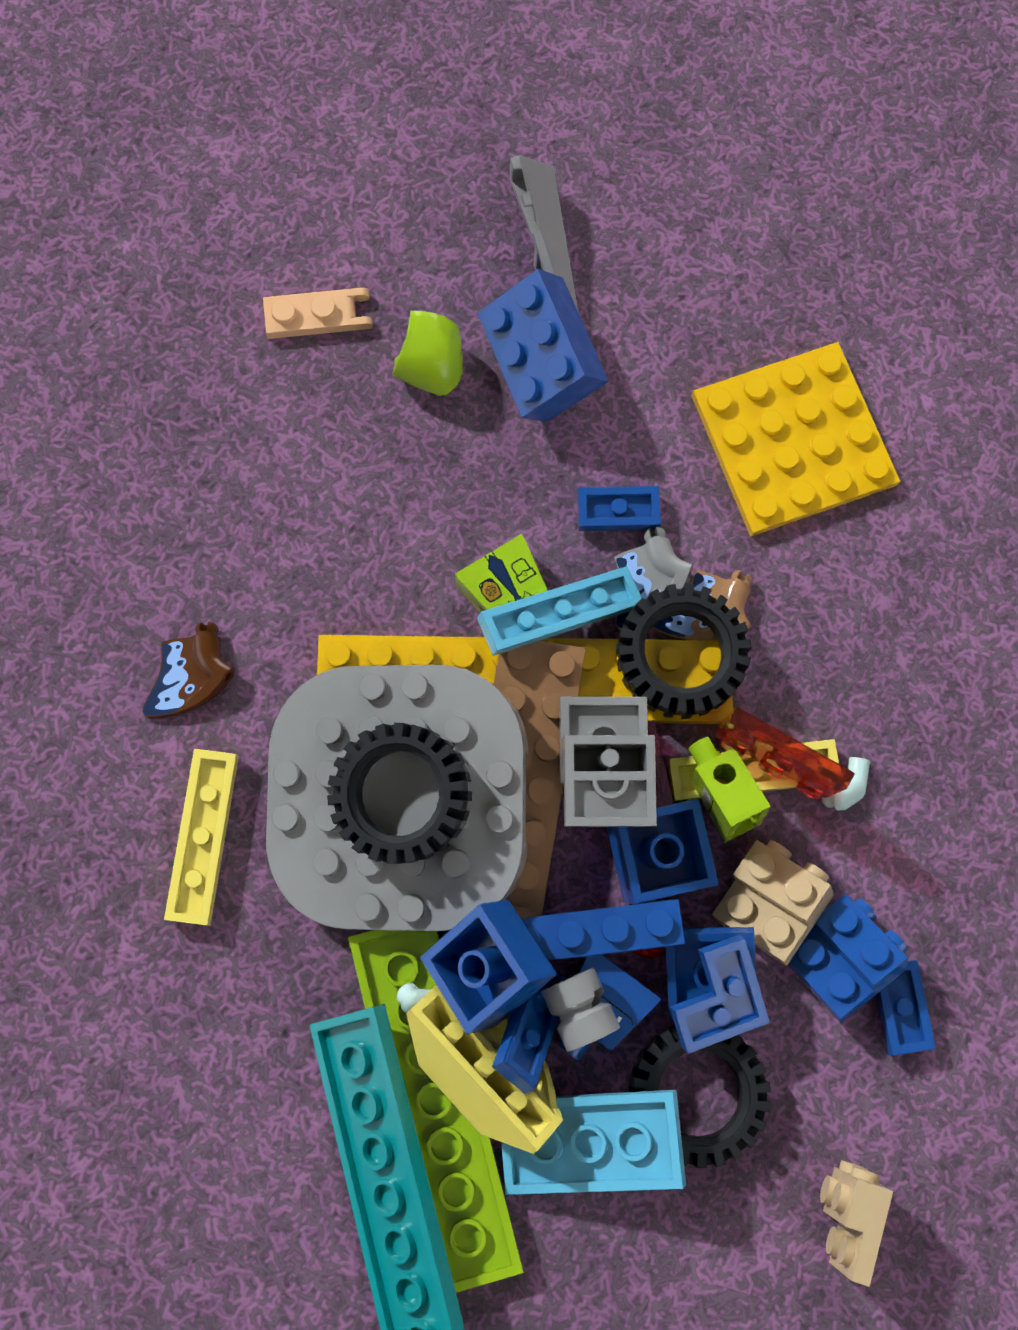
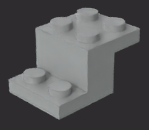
[559,697,657,827]

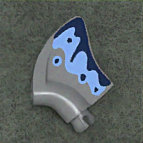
[614,527,693,630]

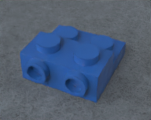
[788,894,908,1024]

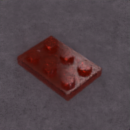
[713,707,855,800]

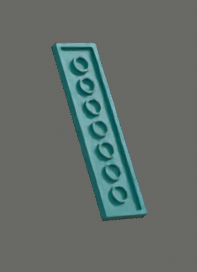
[309,1004,465,1330]

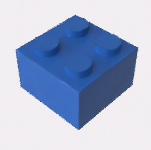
[607,799,719,904]
[420,900,557,1035]

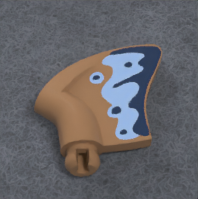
[652,570,753,641]

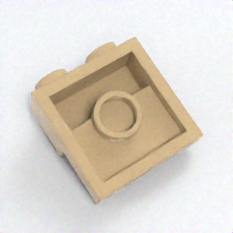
[712,840,834,966]
[820,1160,893,1287]

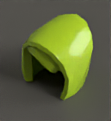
[393,311,463,396]

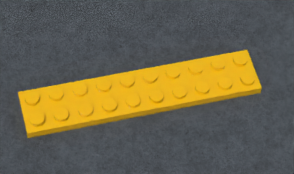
[317,635,733,724]

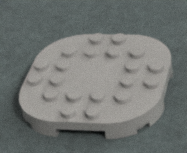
[266,665,529,931]

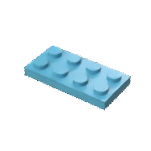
[501,1090,686,1195]

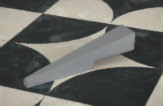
[509,155,578,310]

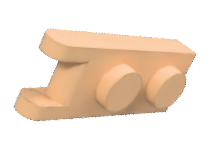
[263,288,373,339]

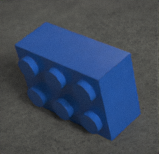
[477,269,609,422]

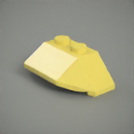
[406,985,563,1154]

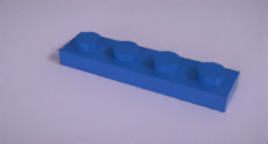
[521,899,685,961]

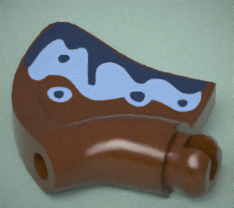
[142,622,235,719]

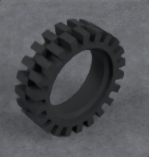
[616,583,752,719]
[327,722,472,864]
[629,1026,771,1168]

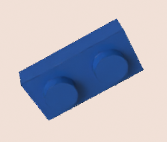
[577,486,661,531]
[876,960,936,1056]

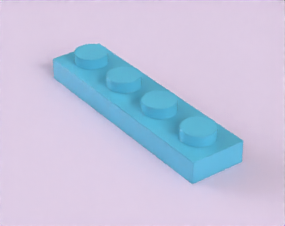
[477,566,642,656]

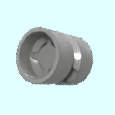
[541,968,621,1052]

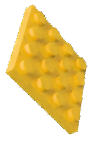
[691,342,900,537]

